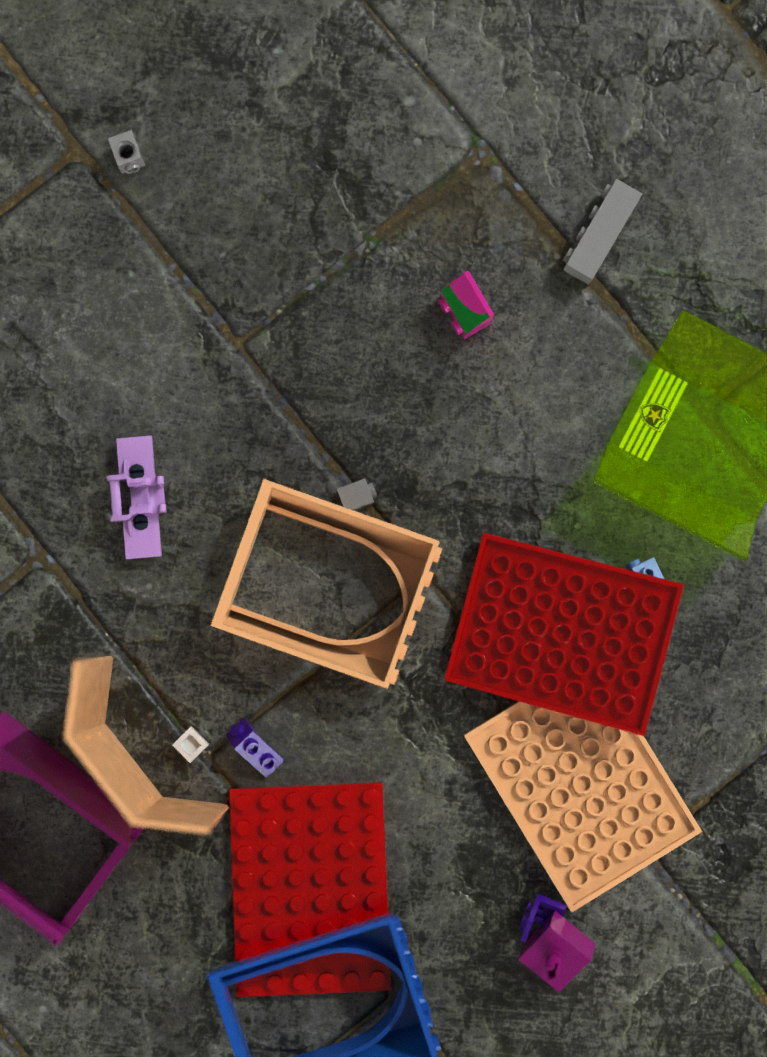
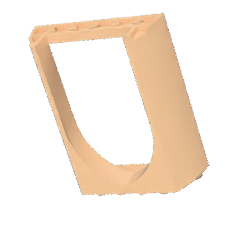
[211,479,442,689]

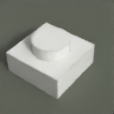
[173,726,209,763]

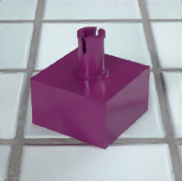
[518,911,596,992]

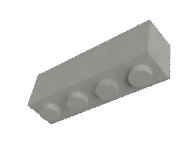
[563,179,642,285]

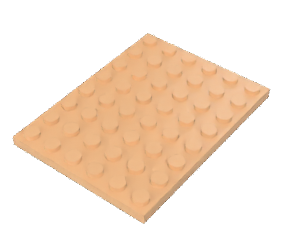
[464,701,702,913]

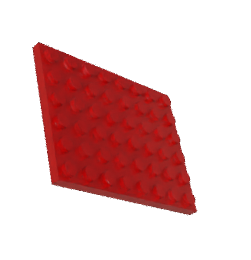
[444,533,684,737]
[229,782,391,997]

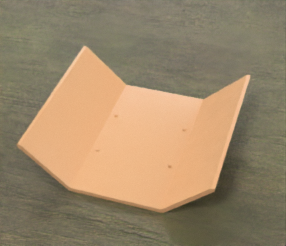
[64,656,229,833]

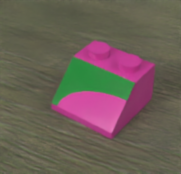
[438,270,494,339]

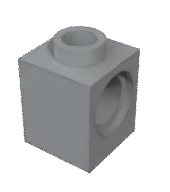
[108,130,145,174]
[337,479,377,511]

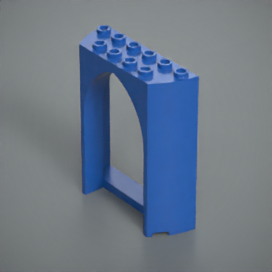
[208,912,441,1057]

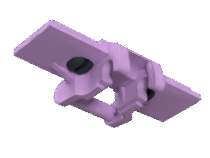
[106,436,167,559]

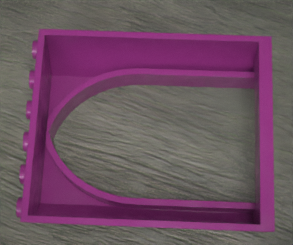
[0,712,146,946]

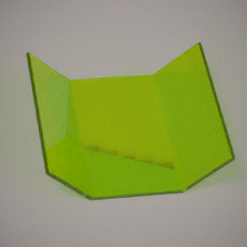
[593,310,767,561]

